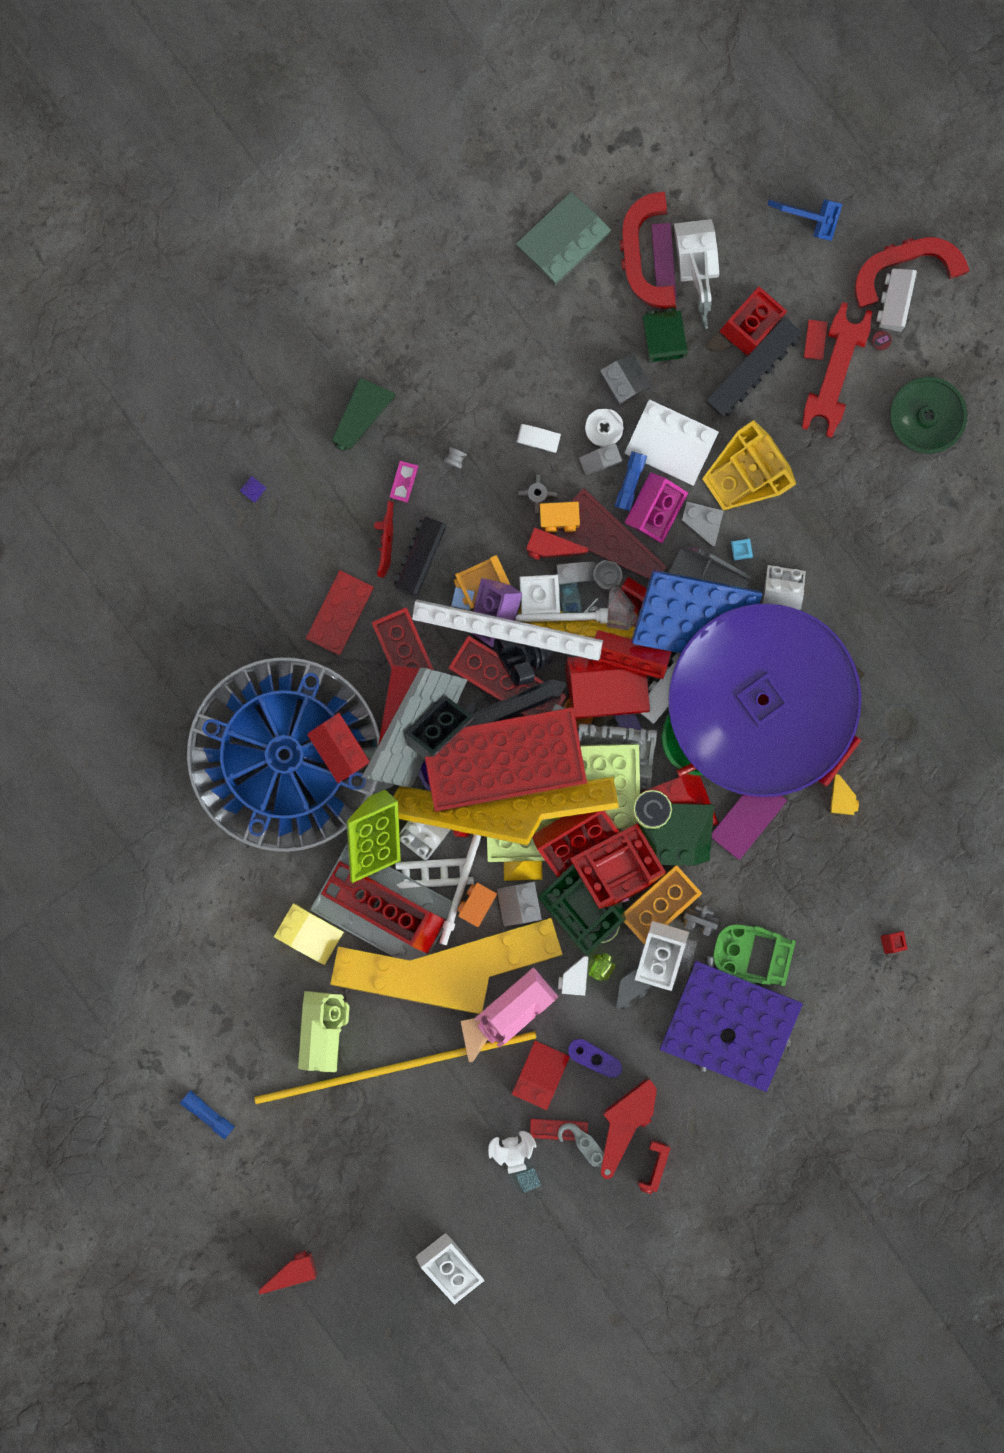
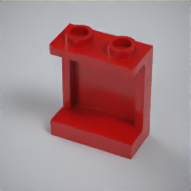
[637,1139,671,1194]

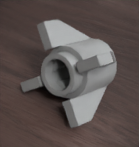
[518,475,557,514]

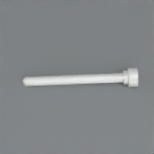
[515,608,608,624]

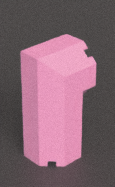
[475,968,558,1047]

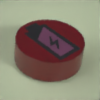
[872,331,892,351]

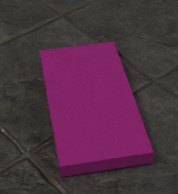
[712,795,787,860]

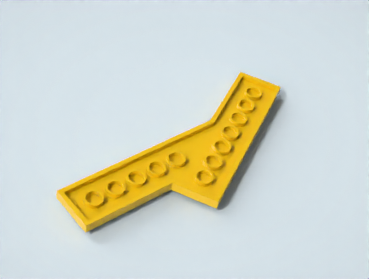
[330,918,563,1014]

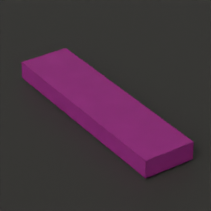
[651,223,677,299]

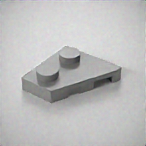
[682,502,724,547]

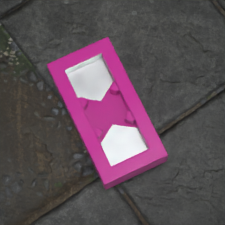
[389,461,419,503]

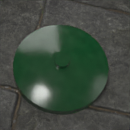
[890,377,967,454]

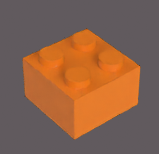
[457,882,497,927]

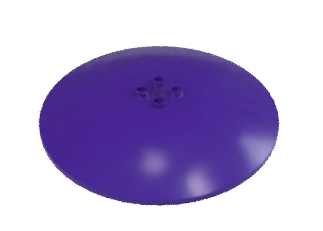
[668,604,861,797]

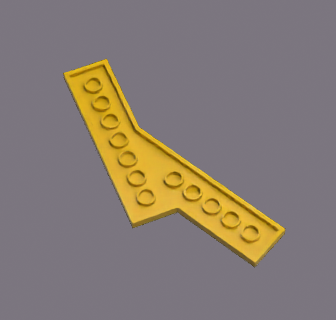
[393,777,619,845]

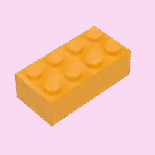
[624,865,702,945]

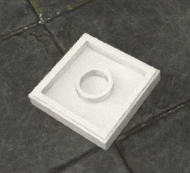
[519,575,560,614]

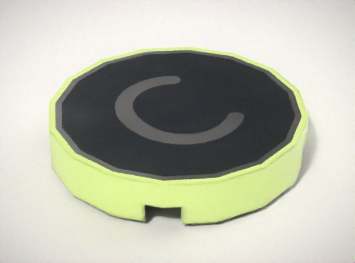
[633,790,672,829]

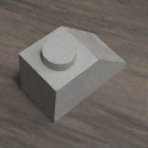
[579,443,622,476]
[557,562,595,585]

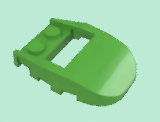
[714,925,796,986]

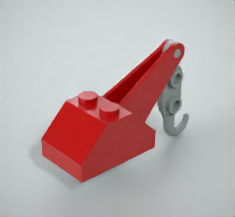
[557,1077,657,1179]

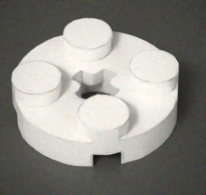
[585,409,623,447]

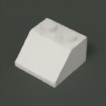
[558,956,588,996]

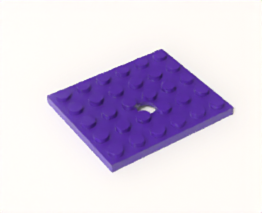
[660,960,803,1092]

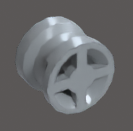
[444,447,467,469]

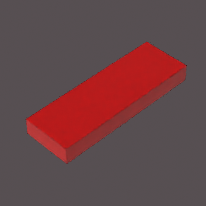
[530,1118,588,1141]

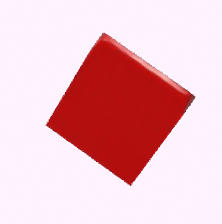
[881,931,908,954]

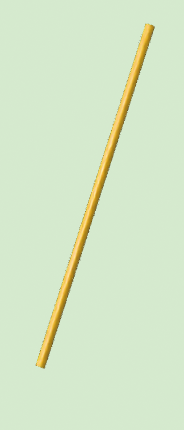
[254,1031,536,1104]

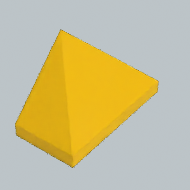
[504,861,542,881]

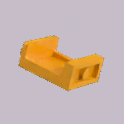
[453,555,510,610]

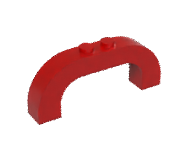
[620,192,676,309]
[854,237,970,309]

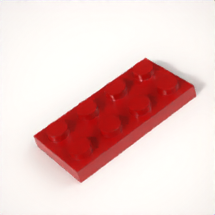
[306,570,374,656]

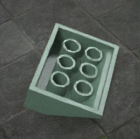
[516,192,611,286]

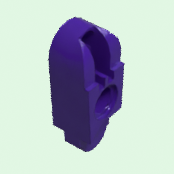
[568,1038,622,1078]

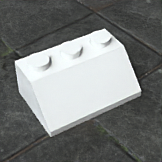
[876,269,917,332]

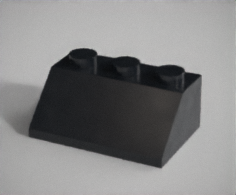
[405,695,474,757]

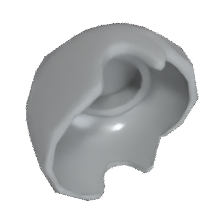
[593,560,623,590]

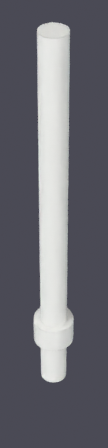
[439,834,481,945]

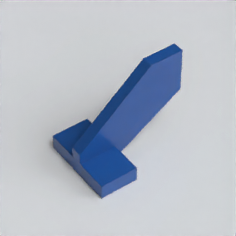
[767,199,843,241]

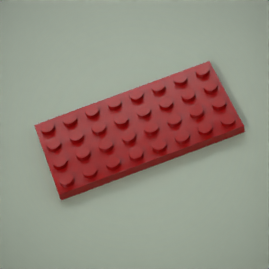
[425,707,587,811]

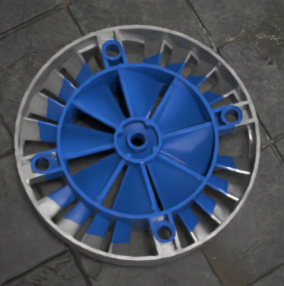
[187,658,380,852]

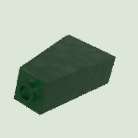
[332,378,396,451]

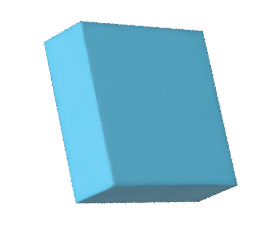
[731,539,753,561]

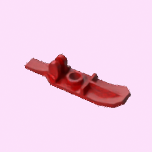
[374,501,394,578]

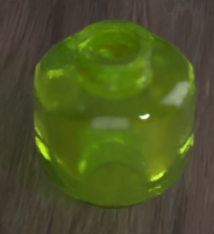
[587,952,615,982]

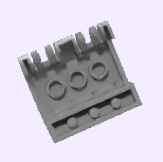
[578,724,657,790]

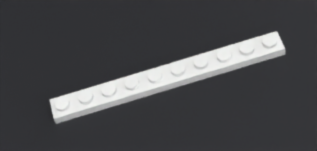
[412,600,603,660]

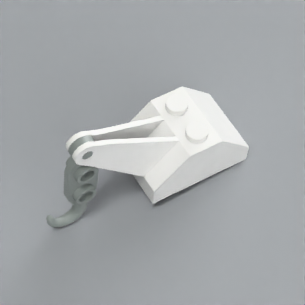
[674,219,719,330]

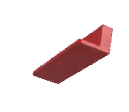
[595,630,671,680]

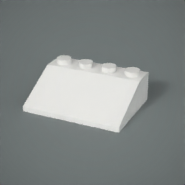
[624,399,718,486]

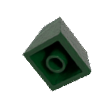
[642,308,688,363]

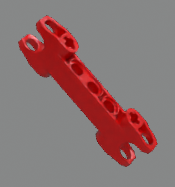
[801,302,872,438]

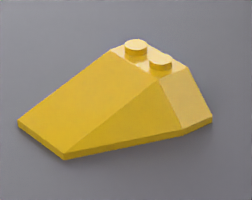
[702,420,796,510]

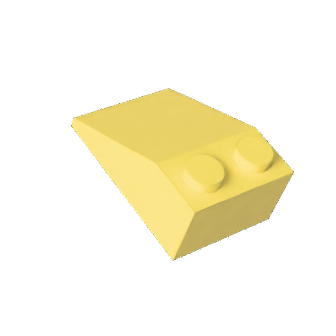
[274,903,344,965]

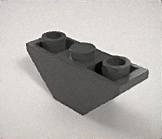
[616,968,656,1010]

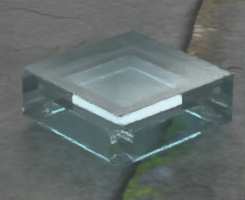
[516,1168,541,1193]

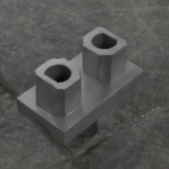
[684,902,719,936]

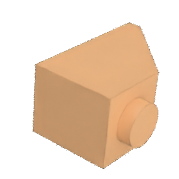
[461,1018,488,1062]

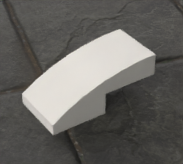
[516,424,561,453]

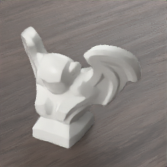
[488,1131,536,1174]

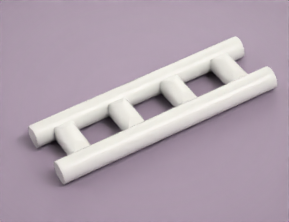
[396,858,474,889]

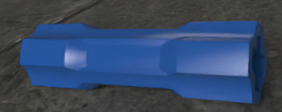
[615,451,647,511]
[180,1090,235,1140]

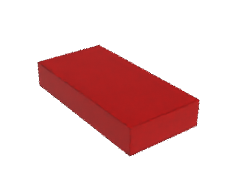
[804,320,828,360]

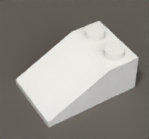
[635,921,689,991]
[416,1233,484,1304]

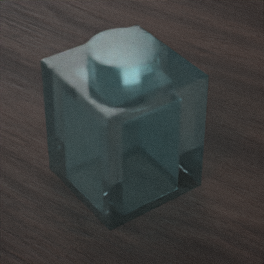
[559,582,582,613]

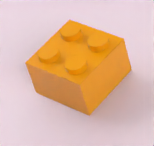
[540,502,580,533]

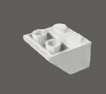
[762,565,806,610]
[399,821,451,860]

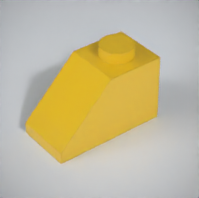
[830,774,859,815]

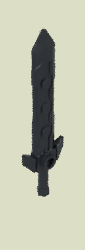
[465,679,567,727]

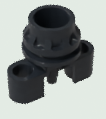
[494,638,552,686]

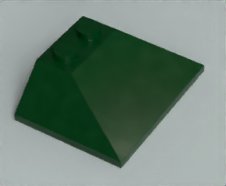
[636,803,714,866]
[537,864,626,956]

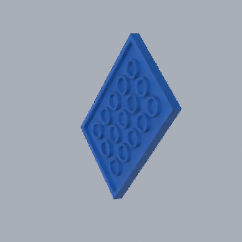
[631,570,762,653]

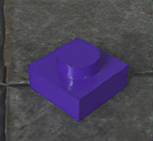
[240,476,267,503]

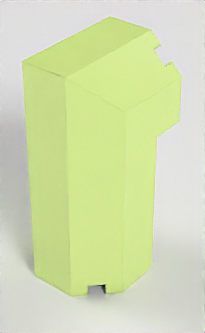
[298,991,349,1072]

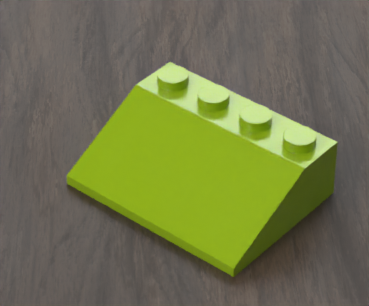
[347,789,401,883]

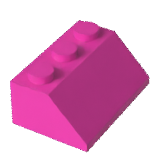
[625,472,688,544]

